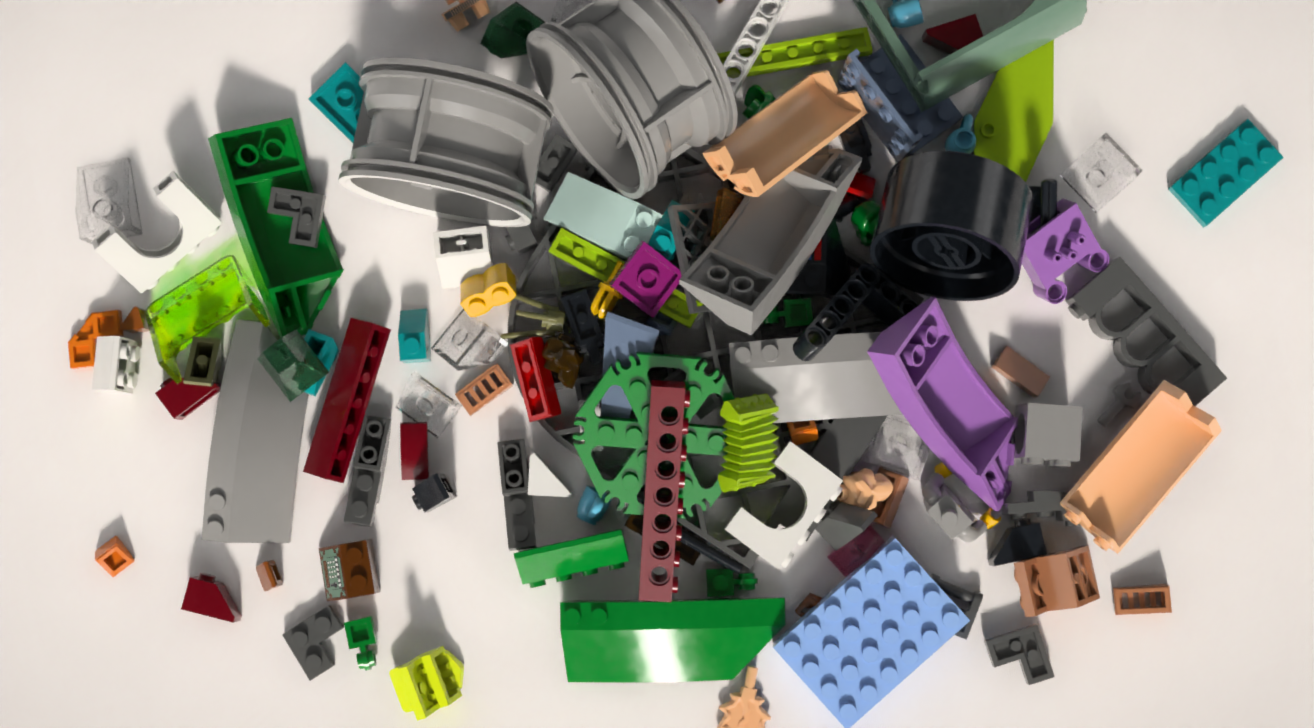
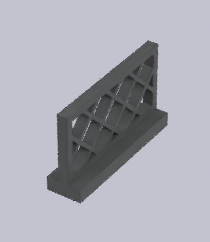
[667,199,732,314]

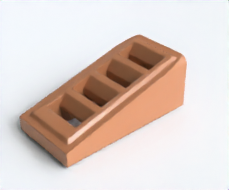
[455,363,514,416]
[1113,584,1172,615]

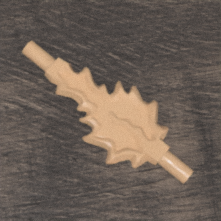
[717,666,771,728]

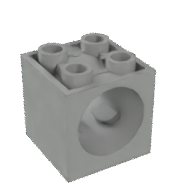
[1013,402,1083,467]

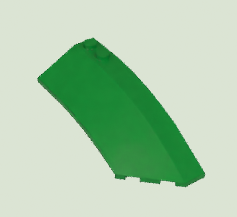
[208,118,344,341]
[560,597,786,683]

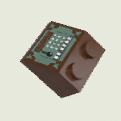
[318,539,381,602]

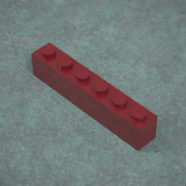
[303,318,391,483]

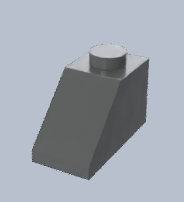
[815,502,878,551]

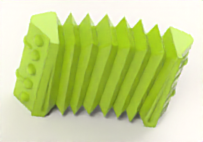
[718,393,780,492]

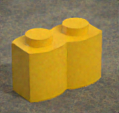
[460,263,517,317]

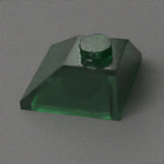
[480,1,545,59]
[258,329,329,402]

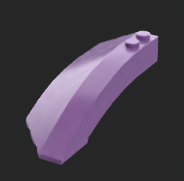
[867,297,1018,512]

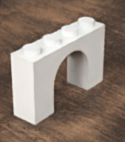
[92,171,222,294]
[724,441,843,569]

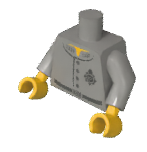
[922,462,1001,543]

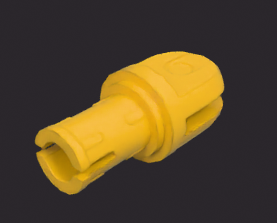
[591,261,624,318]

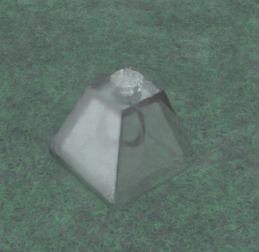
[431,308,508,371]

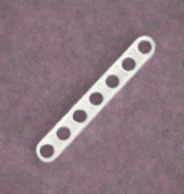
[723,0,789,96]

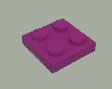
[609,241,681,318]

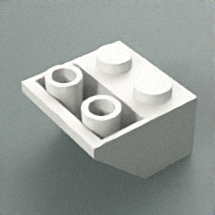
[433,226,493,289]
[92,336,140,394]

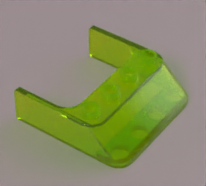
[145,255,271,384]

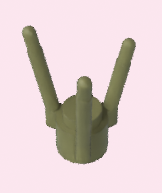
[501,294,565,339]

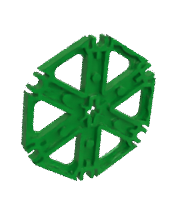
[573,352,735,519]

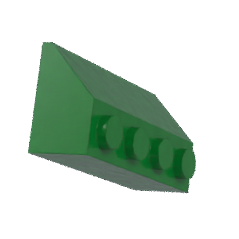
[513,529,629,588]

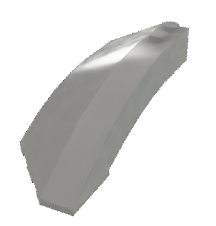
[679,148,862,336]
[201,319,309,543]
[729,329,952,424]

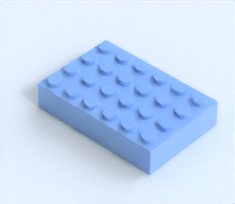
[773,536,970,728]

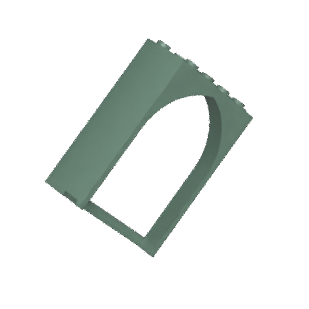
[853,0,1087,112]

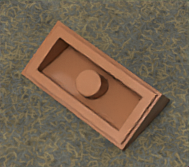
[991,346,1050,398]
[871,467,909,528]

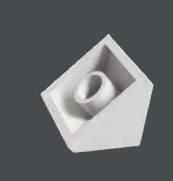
[528,453,574,497]

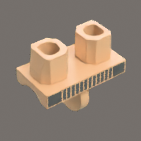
[441,0,490,32]

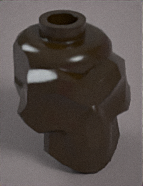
[542,333,584,389]

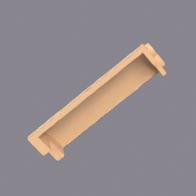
[702,70,867,197]
[1060,380,1222,554]

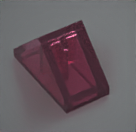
[827,525,884,577]

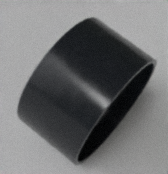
[870,151,1034,301]

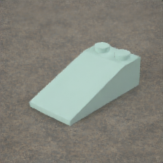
[543,172,663,261]

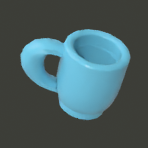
[887,0,924,28]
[945,114,976,154]
[577,485,613,525]

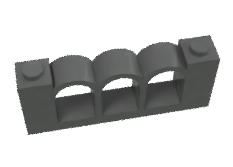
[1066,257,1227,406]

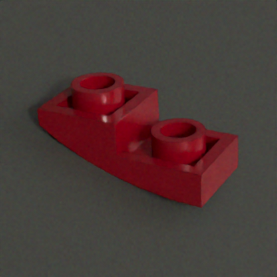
[400,422,429,480]

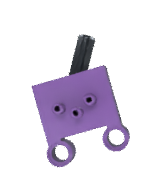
[1022,179,1110,304]

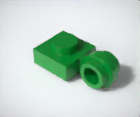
[763,298,813,328]
[706,568,758,597]
[344,616,377,671]

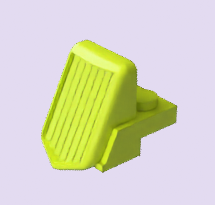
[389,646,464,721]

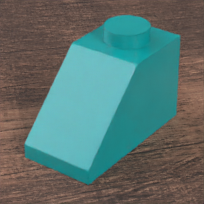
[648,200,695,261]
[398,308,431,363]

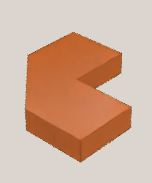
[68,310,124,369]

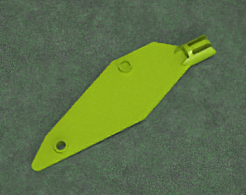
[974,40,1054,182]

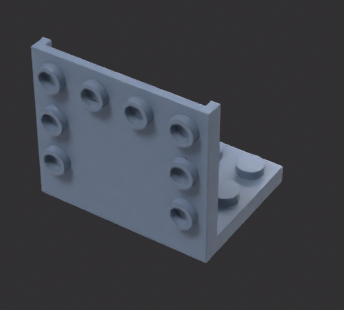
[837,34,963,163]

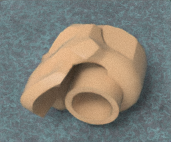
[837,468,893,510]

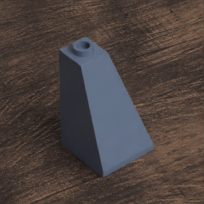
[600,312,660,419]

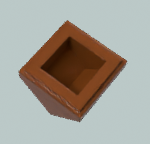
[120,306,153,333]

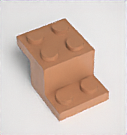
[1014,545,1100,617]

